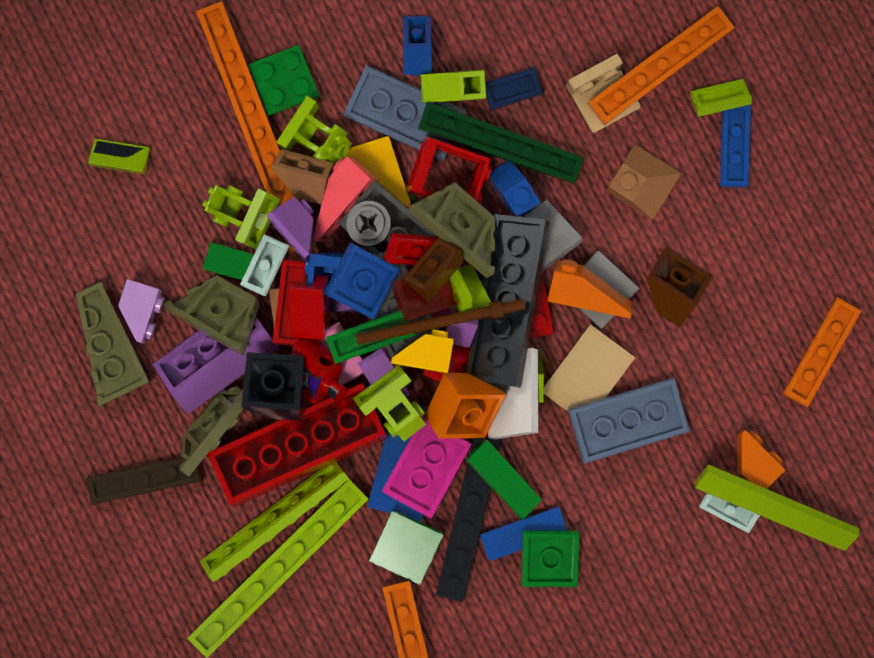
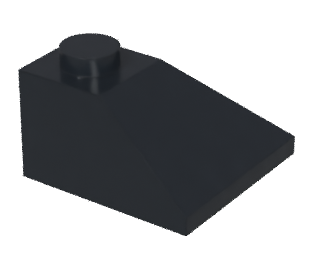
[241,352,304,421]

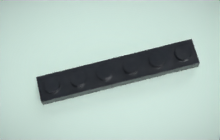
[436,434,502,602]

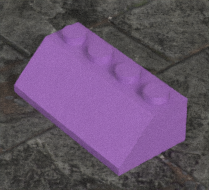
[153,317,279,414]

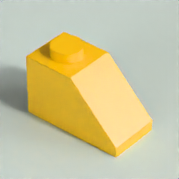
[391,329,454,373]

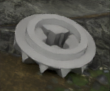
[346,201,391,246]

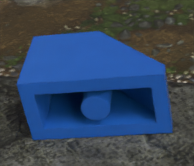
[403,16,432,76]
[489,161,541,217]

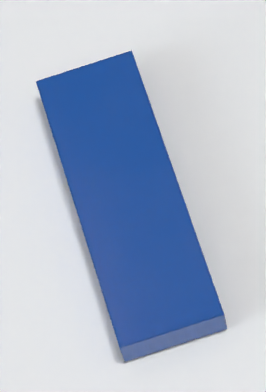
[719,105,751,188]
[480,507,567,561]

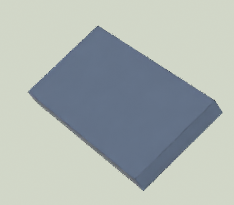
[343,65,466,162]
[567,378,690,464]

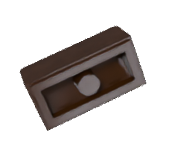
[403,238,463,301]

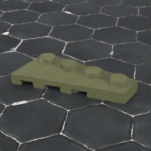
[76,282,150,407]

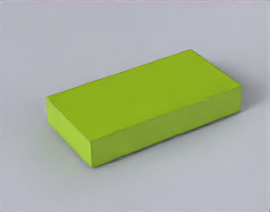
[690,79,752,117]

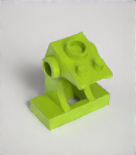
[277,96,352,165]
[202,185,280,250]
[353,365,426,441]

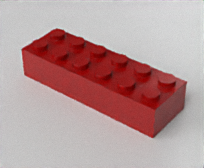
[208,383,388,508]

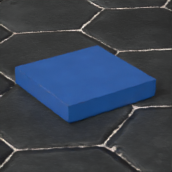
[323,243,400,320]

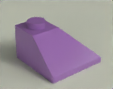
[267,197,314,262]

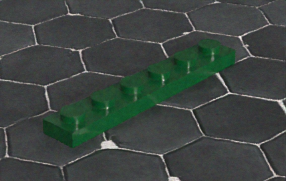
[417,102,584,184]

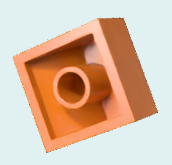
[424,373,506,439]

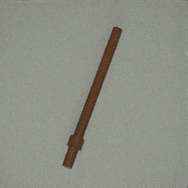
[355,298,525,345]

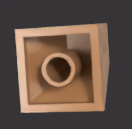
[606,144,682,220]

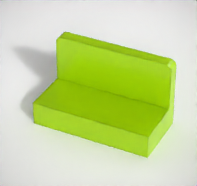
[444,264,491,312]

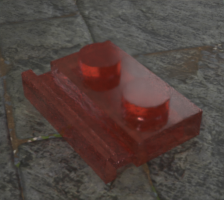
[390,279,458,323]

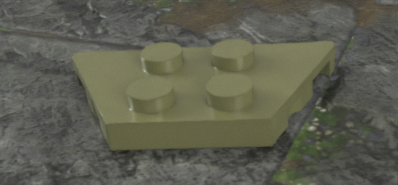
[407,182,495,278]
[163,275,260,356]
[179,386,243,477]

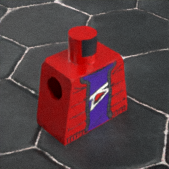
[290,338,347,404]

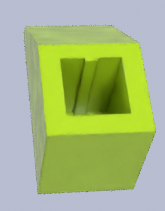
[420,70,486,102]

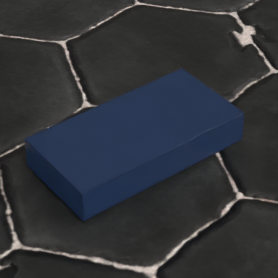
[485,67,543,111]

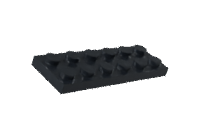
[466,214,550,388]

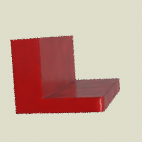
[288,276,330,340]

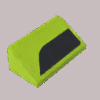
[88,139,150,175]

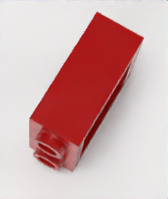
[406,137,492,204]

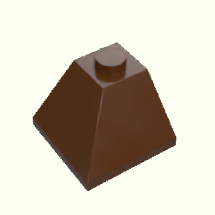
[646,246,712,327]

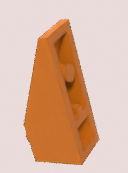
[548,260,632,318]

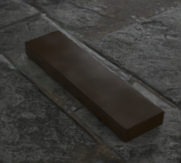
[86,457,203,505]

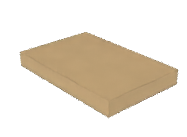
[543,324,635,411]

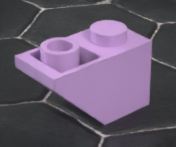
[118,279,165,344]

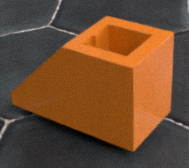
[737,430,785,489]

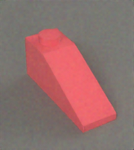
[313,156,379,243]

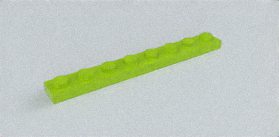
[187,479,369,658]

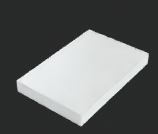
[488,348,538,439]

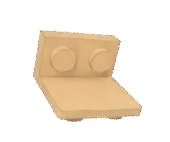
[566,54,640,133]

